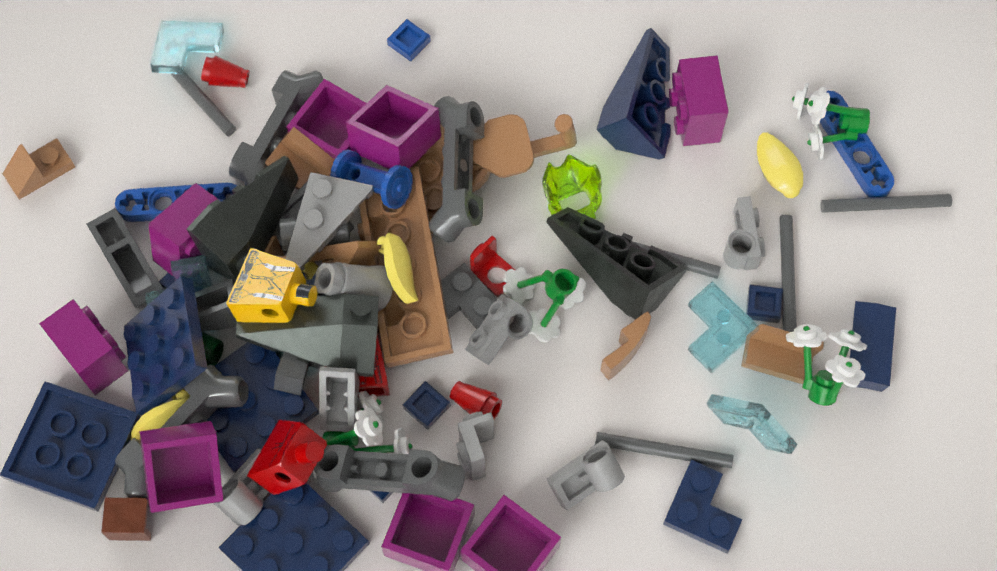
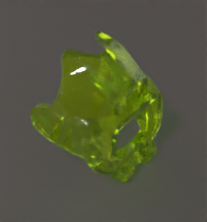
[542,154,602,219]

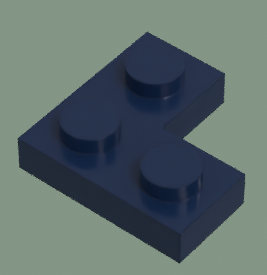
[663,460,743,554]

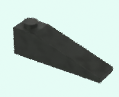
[186,156,299,282]
[546,207,687,320]
[236,294,379,377]

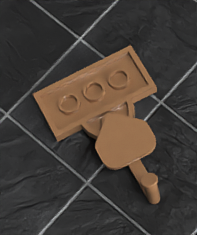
[409,114,577,234]

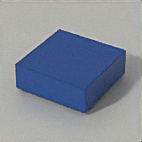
[387,19,431,62]

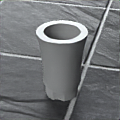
[314,262,393,311]

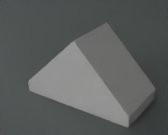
[319,367,360,432]

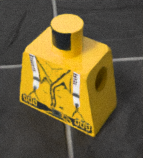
[226,248,317,323]

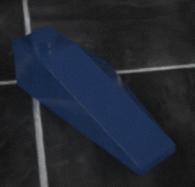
[596,28,671,160]

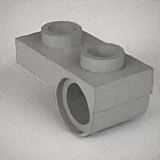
[723,196,765,270]
[465,294,533,365]
[546,440,625,510]
[213,448,278,525]

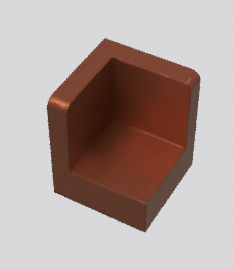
[101,497,151,541]

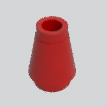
[201,55,250,88]
[449,381,502,420]

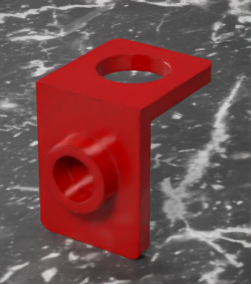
[470,235,515,297]

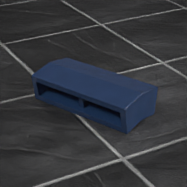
[848,301,896,392]

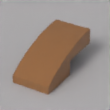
[600,311,652,381]

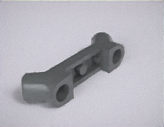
[229,70,324,186]
[428,96,485,243]
[115,365,249,500]
[314,445,465,501]

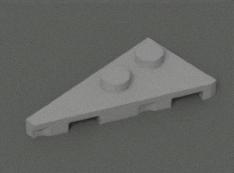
[285,172,373,271]

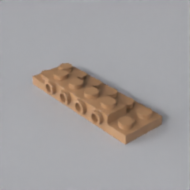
[357,167,454,368]

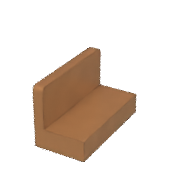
[265,127,335,190]
[741,324,824,385]

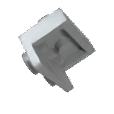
[456,412,494,481]

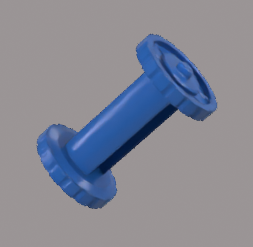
[330,150,413,209]

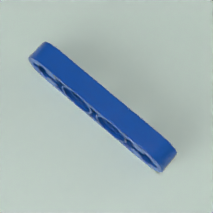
[819,91,894,198]
[115,182,237,222]

